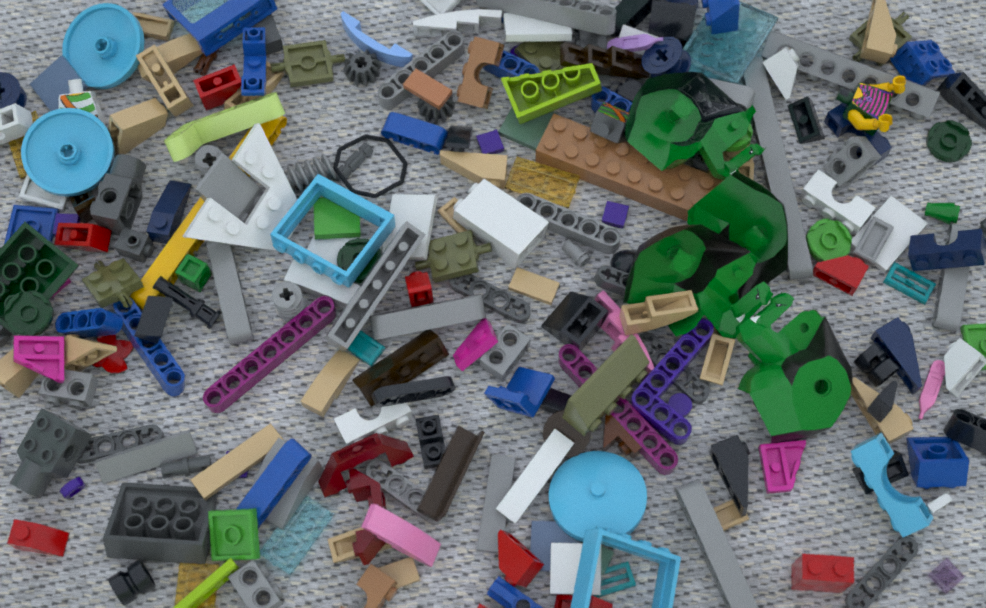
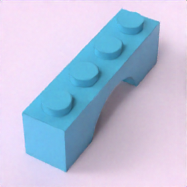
[850,432,933,538]

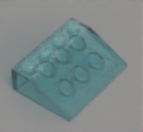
[683,1,778,84]

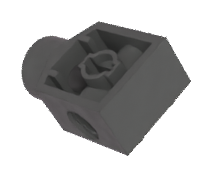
[90,154,146,236]
[10,408,92,498]

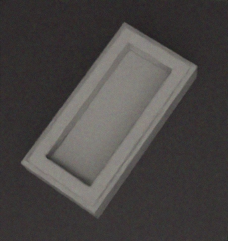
[852,216,894,266]

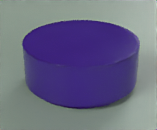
[668,393,692,417]
[60,477,86,499]

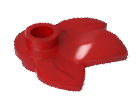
[92,334,134,374]

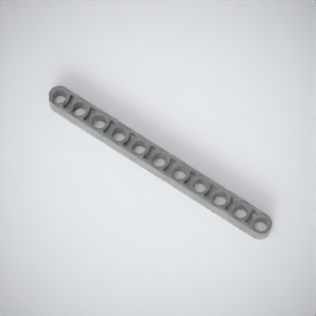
[739,56,813,280]

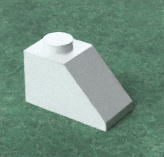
[762,46,800,100]
[944,338,986,397]

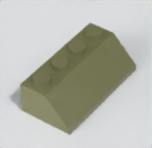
[562,334,650,436]

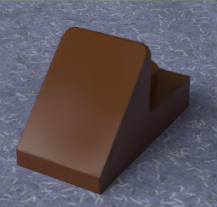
[602,415,642,459]

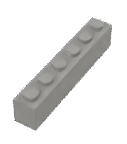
[324,221,426,352]

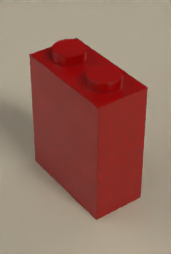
[791,553,854,593]

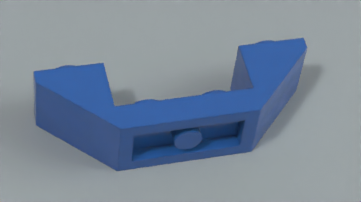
[241,27,266,96]

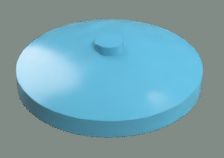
[62,3,145,90]
[21,108,115,197]
[549,451,647,542]

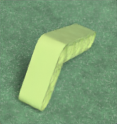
[164,92,285,162]

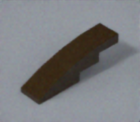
[560,42,650,79]

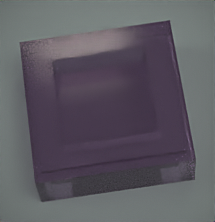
[927,558,965,594]

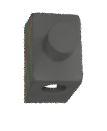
[590,102,629,143]

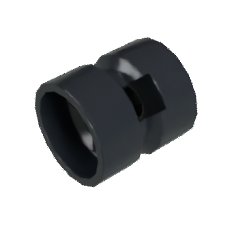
[853,342,900,387]
[108,559,156,606]

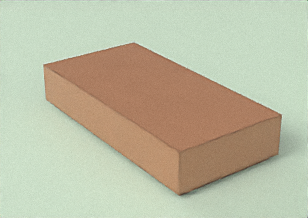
[403,68,452,110]

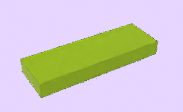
[173,558,240,608]

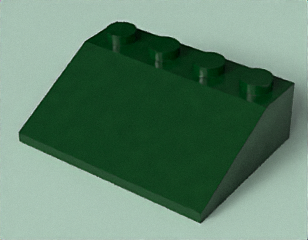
[0,222,79,336]

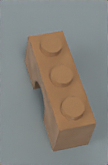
[457,36,504,109]
[340,564,398,608]

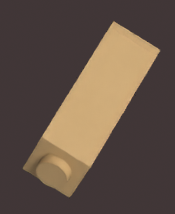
[108,98,168,157]
[0,349,39,398]

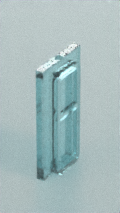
[260,495,334,576]

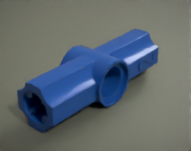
[487,576,543,608]

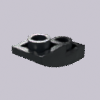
[446,125,473,152]
[415,414,445,469]

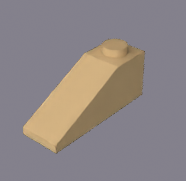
[860,0,897,64]
[136,44,194,117]
[440,150,507,189]
[64,334,117,372]
[851,377,914,444]

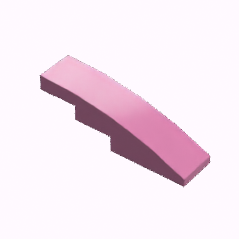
[594,290,655,378]
[361,504,441,567]

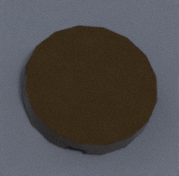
[543,409,591,458]

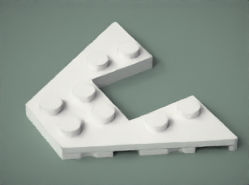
[182,123,298,252]

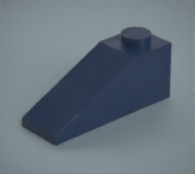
[146,180,192,244]
[870,317,922,395]

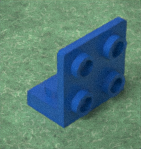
[890,40,955,86]
[484,367,555,418]

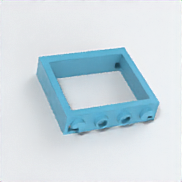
[270,174,396,288]
[570,526,681,608]

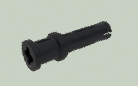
[153,276,222,329]

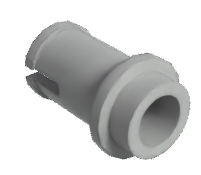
[562,238,591,267]

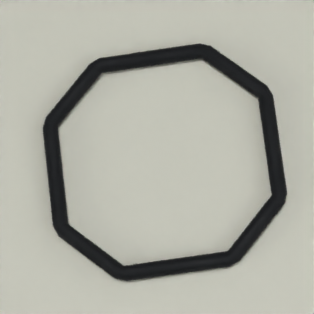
[333,134,407,198]

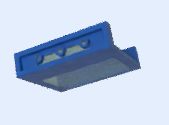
[162,0,278,57]

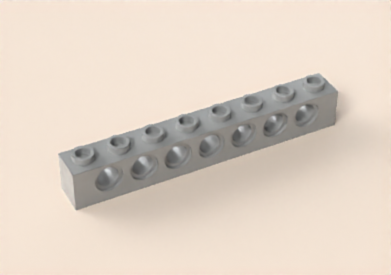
[761,30,940,120]

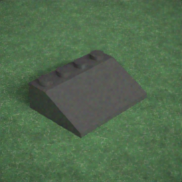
[103,482,218,564]

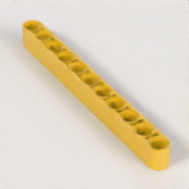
[130,116,287,310]

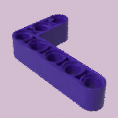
[630,318,714,445]

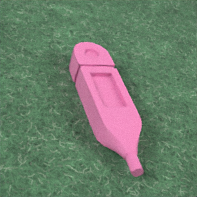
[918,360,945,420]

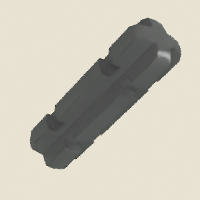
[338,143,373,179]

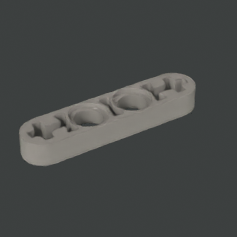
[366,460,446,525]

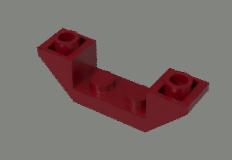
[318,433,414,497]
[346,468,387,566]

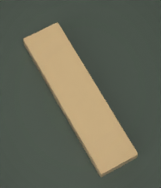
[191,423,284,501]

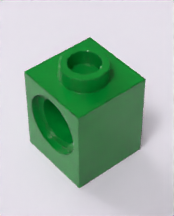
[175,253,212,292]

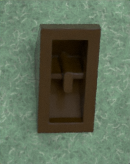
[69,190,96,223]

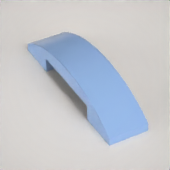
[340,11,413,67]

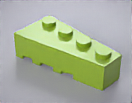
[501,63,602,124]

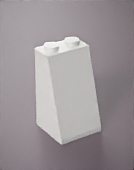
[453,179,549,269]

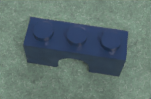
[824,103,892,169]
[908,229,986,271]

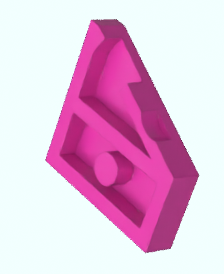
[453,318,498,371]
[13,336,64,383]
[758,440,806,494]

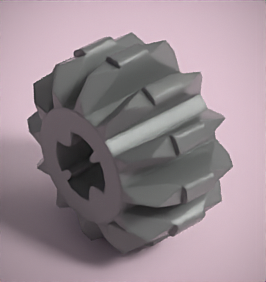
[343,49,381,87]
[417,95,455,124]

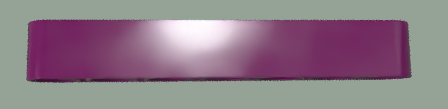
[203,296,337,413]
[558,344,678,475]

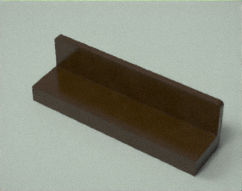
[352,329,449,407]
[416,425,485,522]

